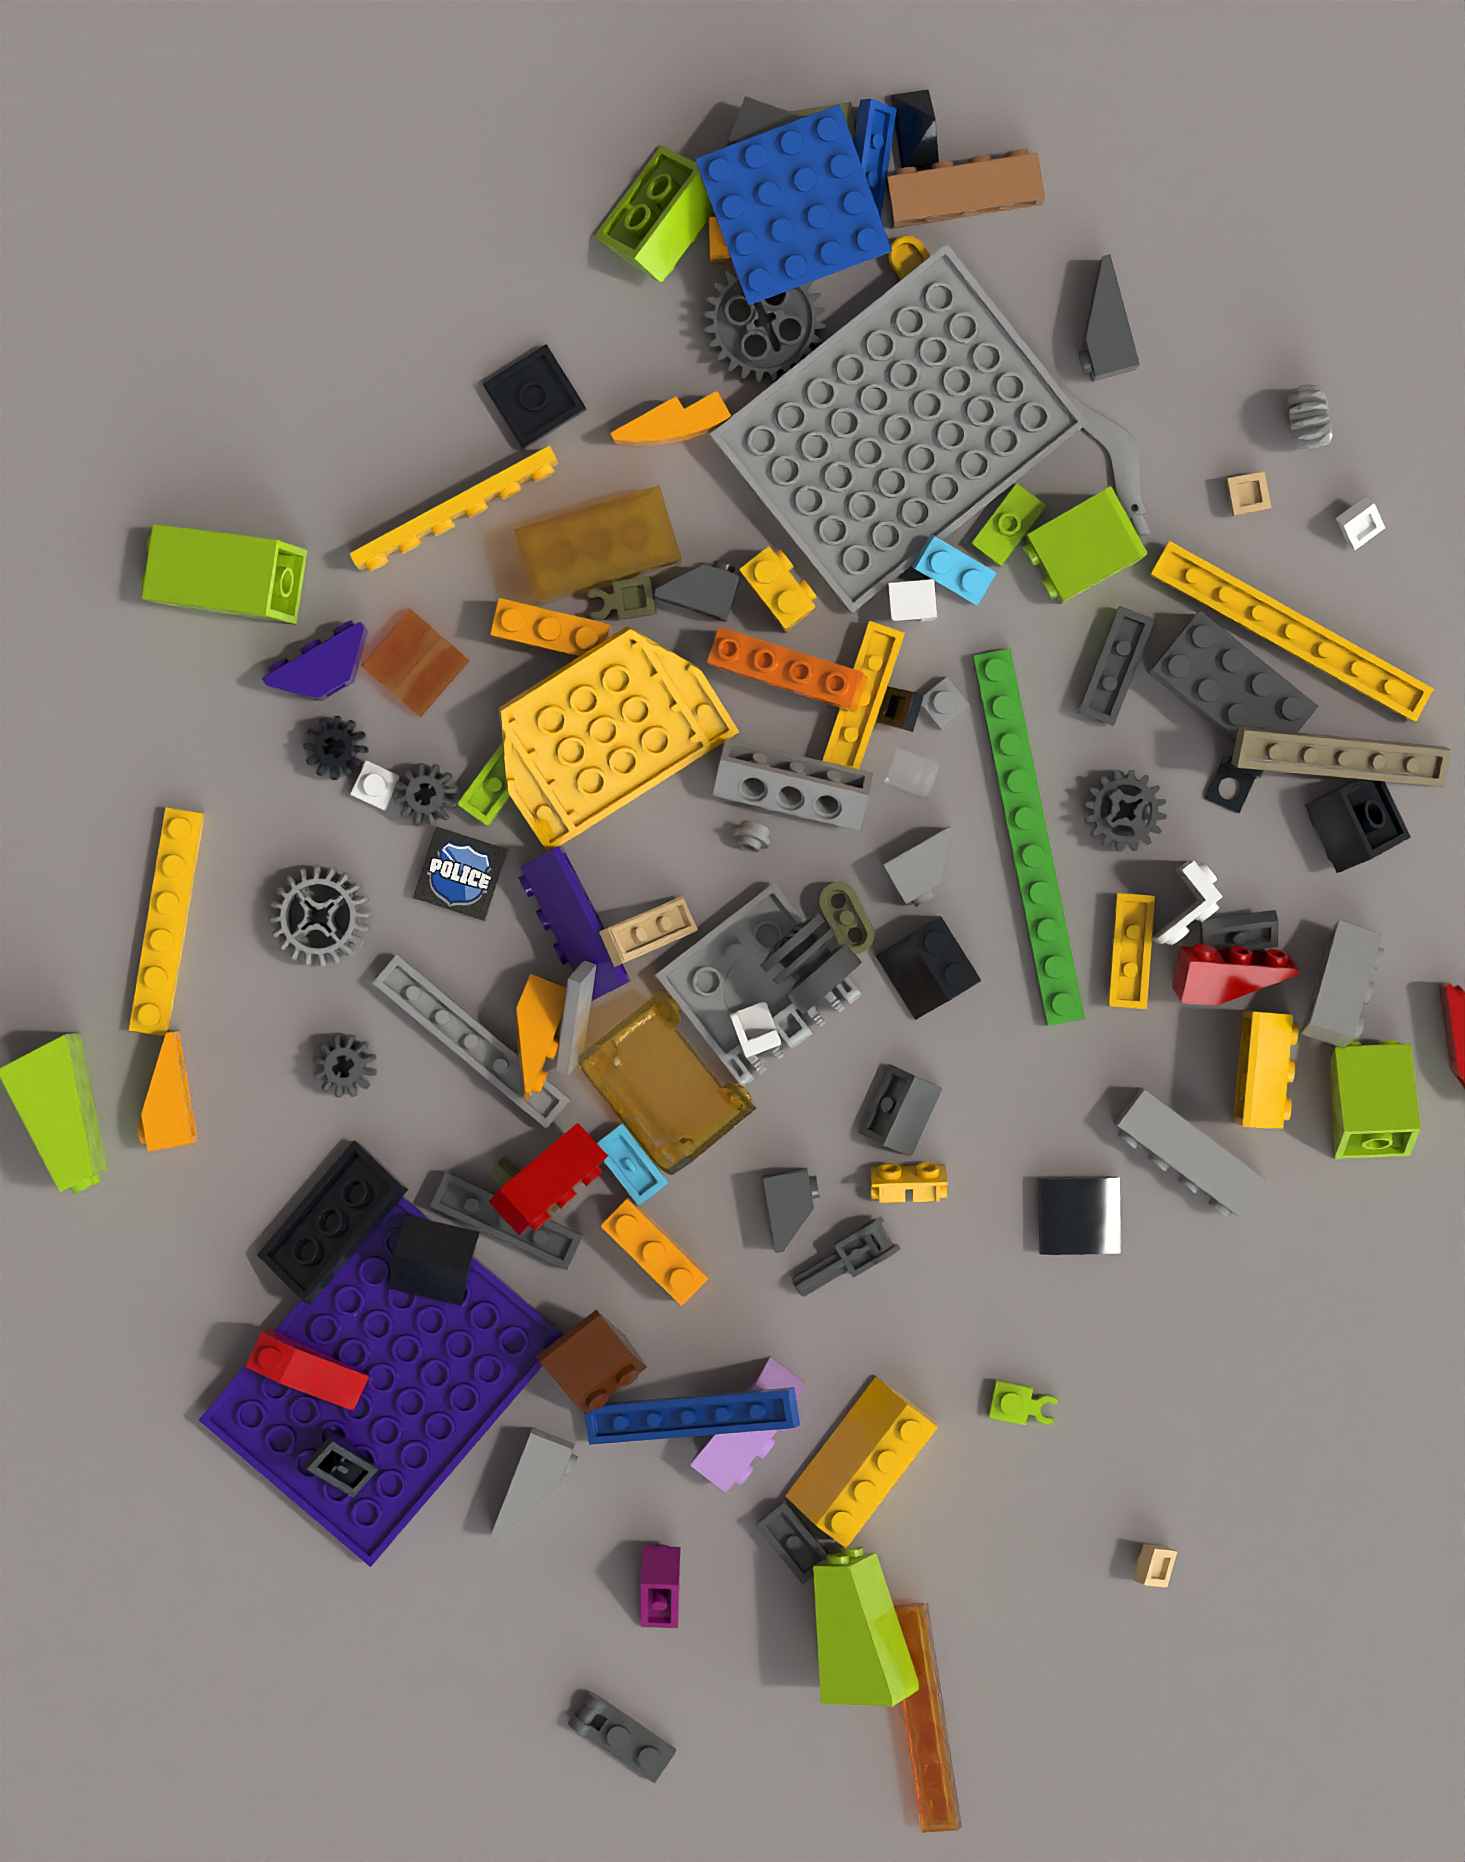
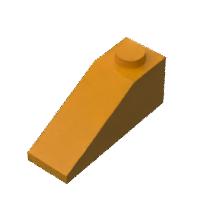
[137,1031,198,1152]

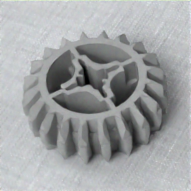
[269,865,372,967]

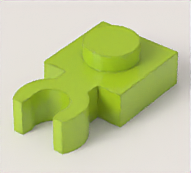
[988,1379,1058,1425]

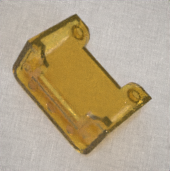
[578,990,756,1175]

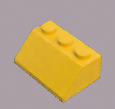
[1233,1010,1298,1128]

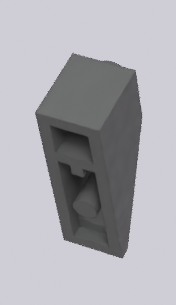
[1079,254,1140,382]

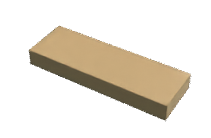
[599,896,698,967]

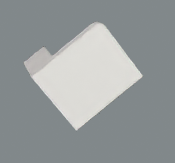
[887,579,937,621]
[730,1002,782,1058]

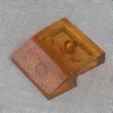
[361,608,470,717]

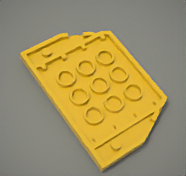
[499,626,739,852]

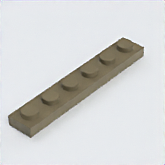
[1231,727,1451,787]

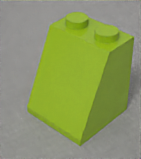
[1023,486,1148,604]
[1330,1040,1421,1159]

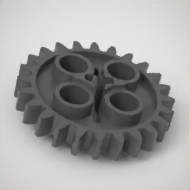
[703,271,826,382]

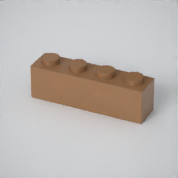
[886,149,1045,229]

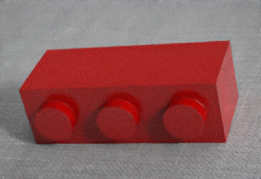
[489,1123,608,1236]

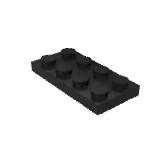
[257,1140,409,1305]

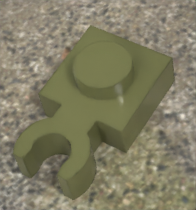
[588,576,657,621]

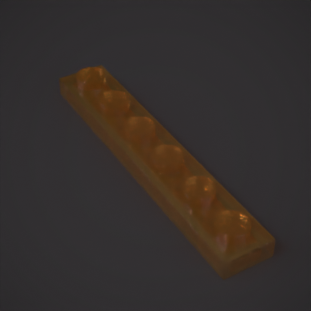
[894,1602,962,1833]

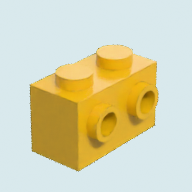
[739,546,817,633]

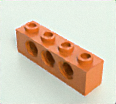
[707,626,868,713]

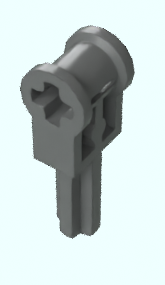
[792,1216,901,1297]

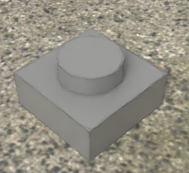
[921,676,971,730]

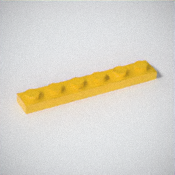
[349,445,559,572]
[129,807,205,1037]

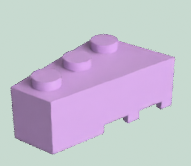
[690,1356,806,1493]

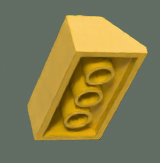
[785,1376,938,1548]

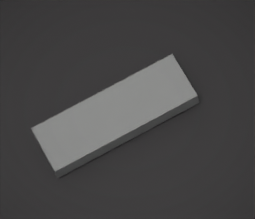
[555,960,596,1076]

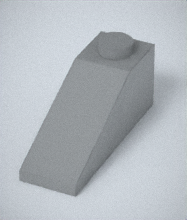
[489,1428,578,1541]

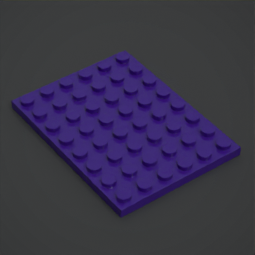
[199,1196,565,1567]

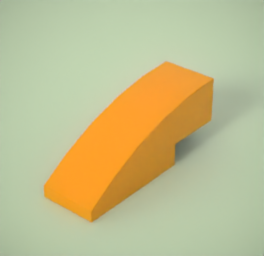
[610,391,732,446]

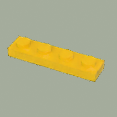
[822,621,905,770]

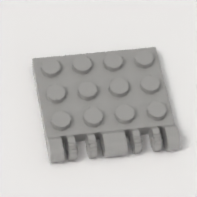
[655,882,862,1088]

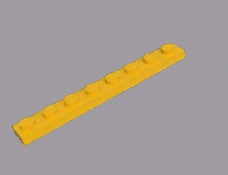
[1150,541,1434,723]

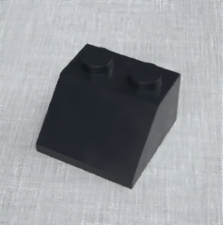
[1305,779,1411,873]
[875,916,981,1020]

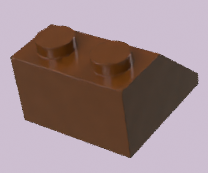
[536,1310,647,1414]

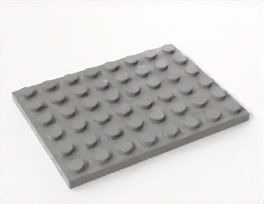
[709,244,1088,614]

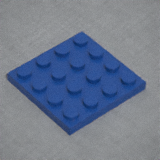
[695,104,892,306]

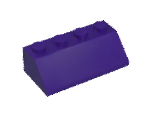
[518,846,631,1001]

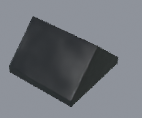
[388,1214,480,1306]

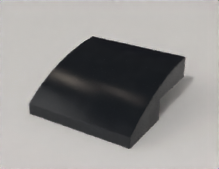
[1038,1177,1121,1255]

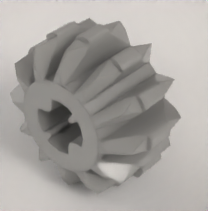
[1287,384,1333,450]

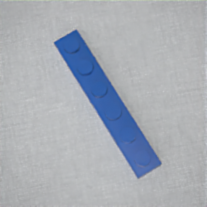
[584,1387,800,1445]

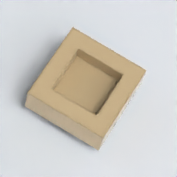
[1225,471,1272,517]
[1133,1544,1178,1587]

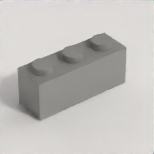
[1301,920,1384,1048]

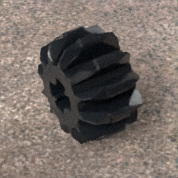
[303,716,369,780]

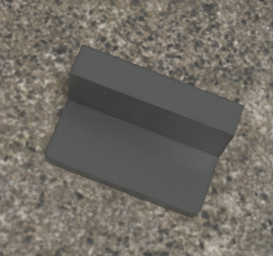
[858,1064,942,1156]

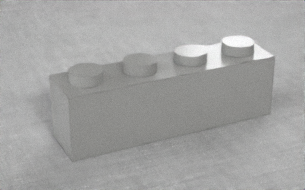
[1114,1088,1267,1217]

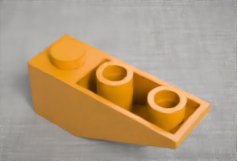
[515,974,566,1102]

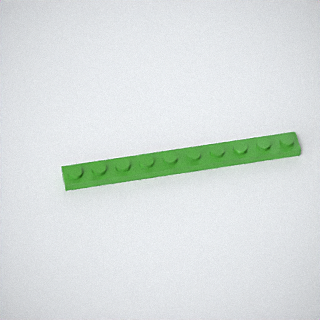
[973,648,1085,1026]

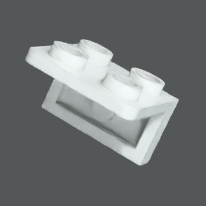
[1152,861,1223,945]

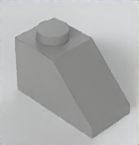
[882,827,953,907]

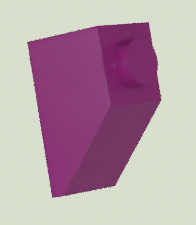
[641,1544,681,1628]

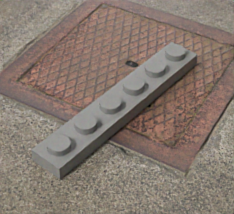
[373,954,571,1129]

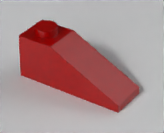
[245,1327,370,1411]

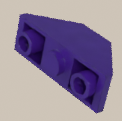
[262,620,368,701]

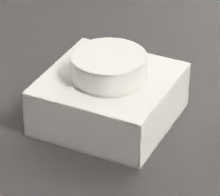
[1335,496,1385,550]
[350,760,402,811]

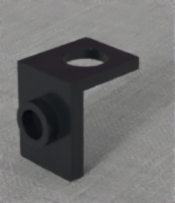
[1205,755,1264,813]

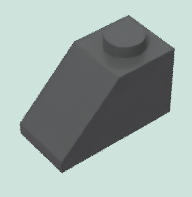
[654,561,741,622]
[763,1168,820,1253]

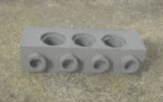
[712,738,874,831]

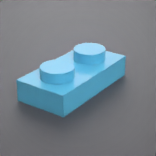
[911,534,997,606]
[597,1123,669,1206]

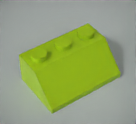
[594,146,714,283]

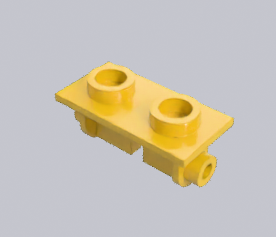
[870,1162,948,1203]

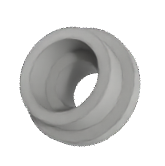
[733,820,770,852]

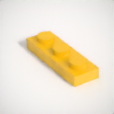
[1108,893,1155,1009]

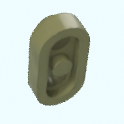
[819,882,874,954]

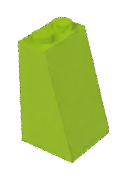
[141,524,308,625]
[0,1032,108,1194]
[813,1546,919,1707]

